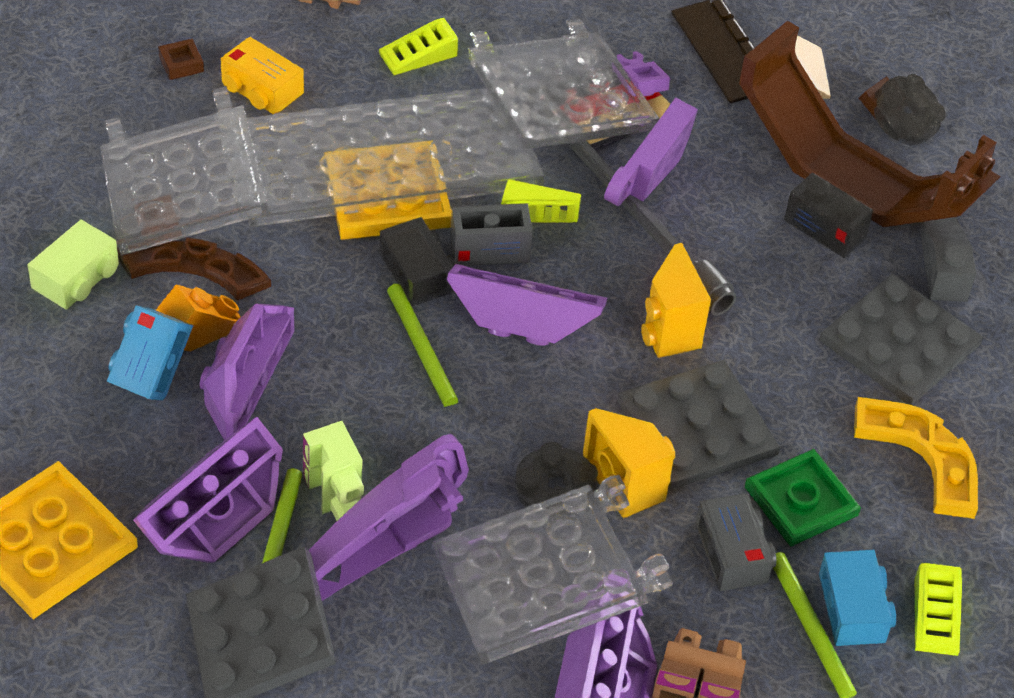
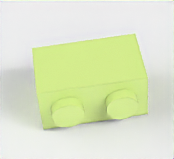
[27,219,119,310]

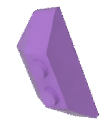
[447,264,607,345]
[200,304,294,440]
[133,417,283,563]
[555,581,657,698]

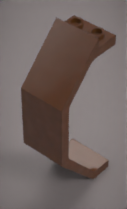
[739,21,1001,227]

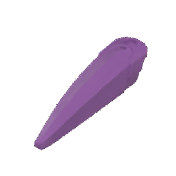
[309,434,469,601]

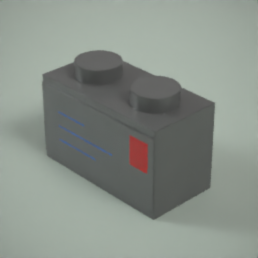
[450,203,533,266]
[695,493,776,591]

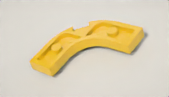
[854,397,978,519]

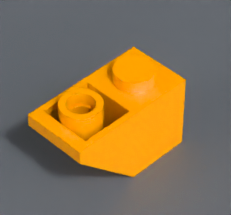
[156,284,241,352]

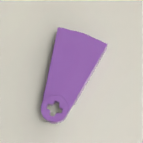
[604,97,698,206]

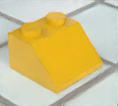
[641,243,711,358]
[582,408,675,519]

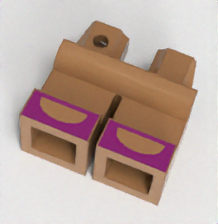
[652,628,746,698]

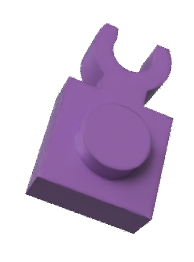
[616,51,670,96]

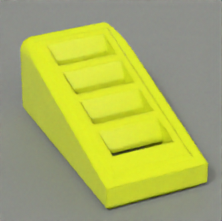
[379,18,458,75]
[501,179,581,223]
[914,563,962,656]

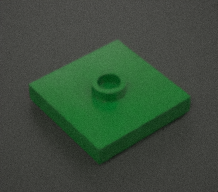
[745,449,861,547]

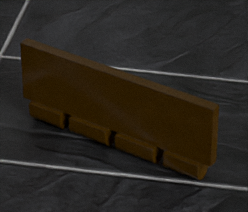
[672,0,755,103]

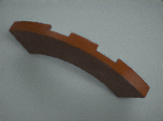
[117,237,271,301]

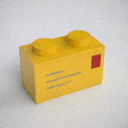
[220,37,304,115]

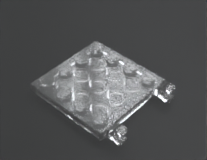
[468,19,660,149]
[100,86,270,256]
[431,475,673,665]

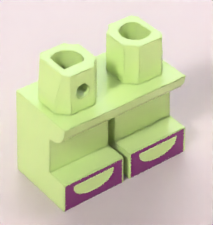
[303,421,364,521]

